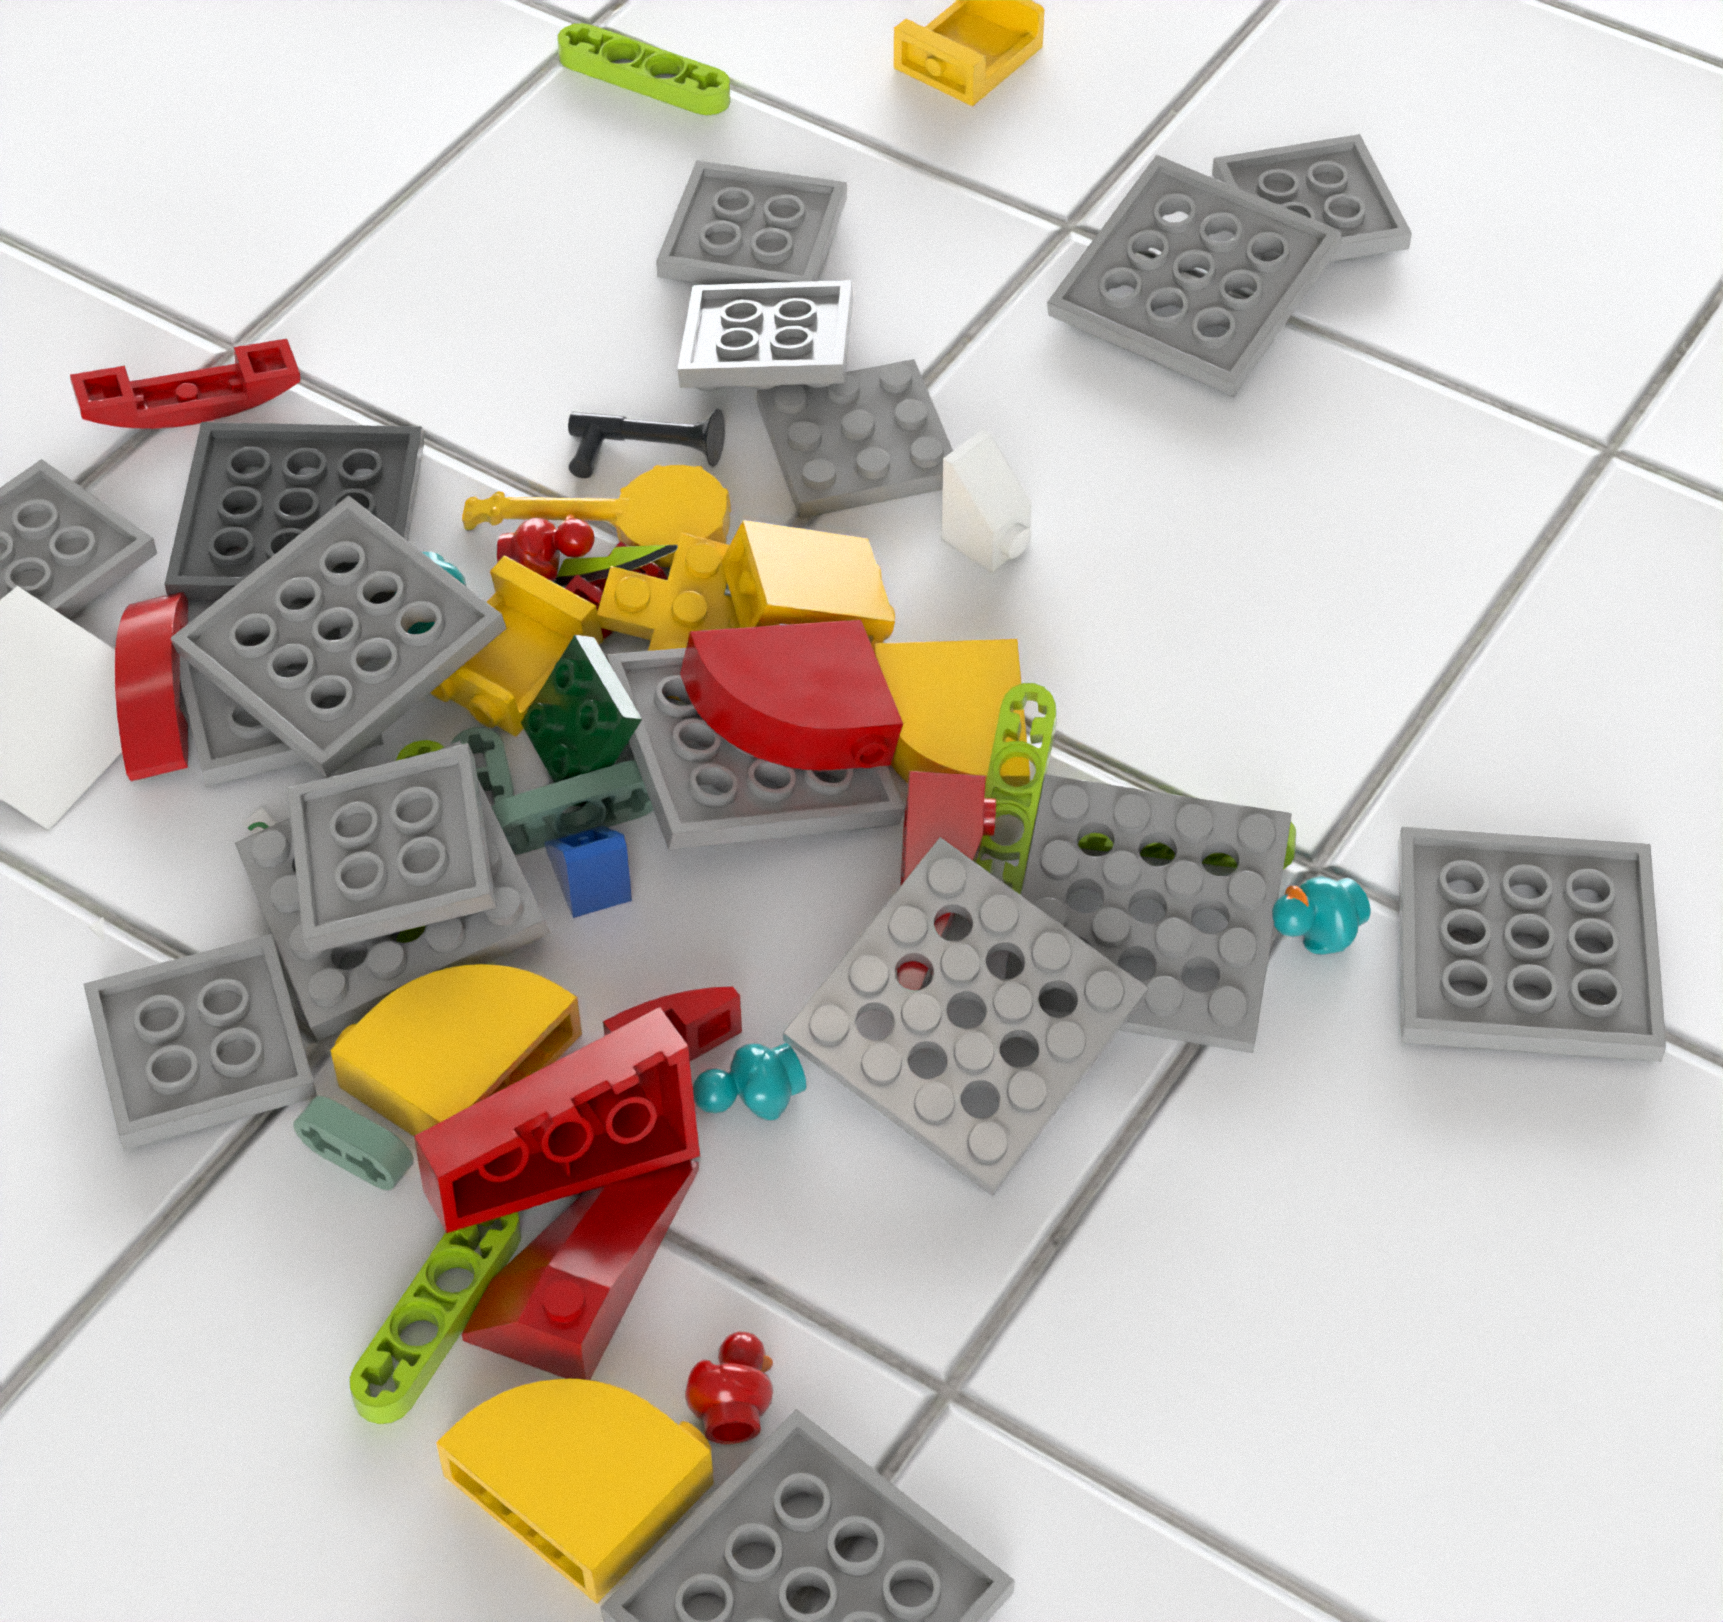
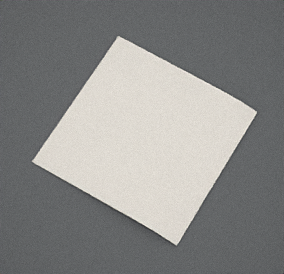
[0,586,182,831]

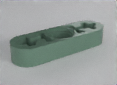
[492,760,654,855]

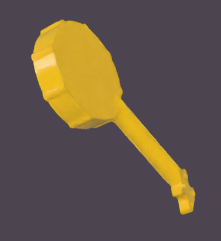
[462,465,732,568]

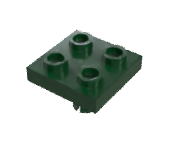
[521,635,642,807]

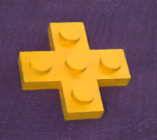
[597,532,740,702]

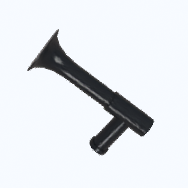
[568,408,725,479]

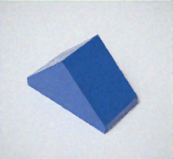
[544,825,632,918]

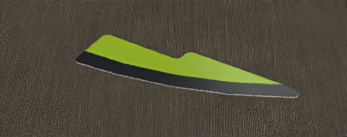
[555,545,678,586]

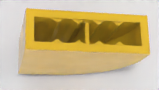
[875,639,1030,787]
[330,964,582,1137]
[436,1379,714,1604]

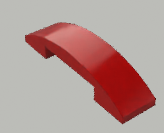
[70,338,301,429]
[115,592,188,781]

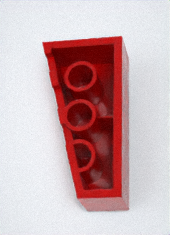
[414,1007,700,1233]

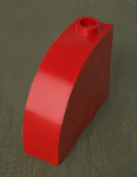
[680,620,903,771]

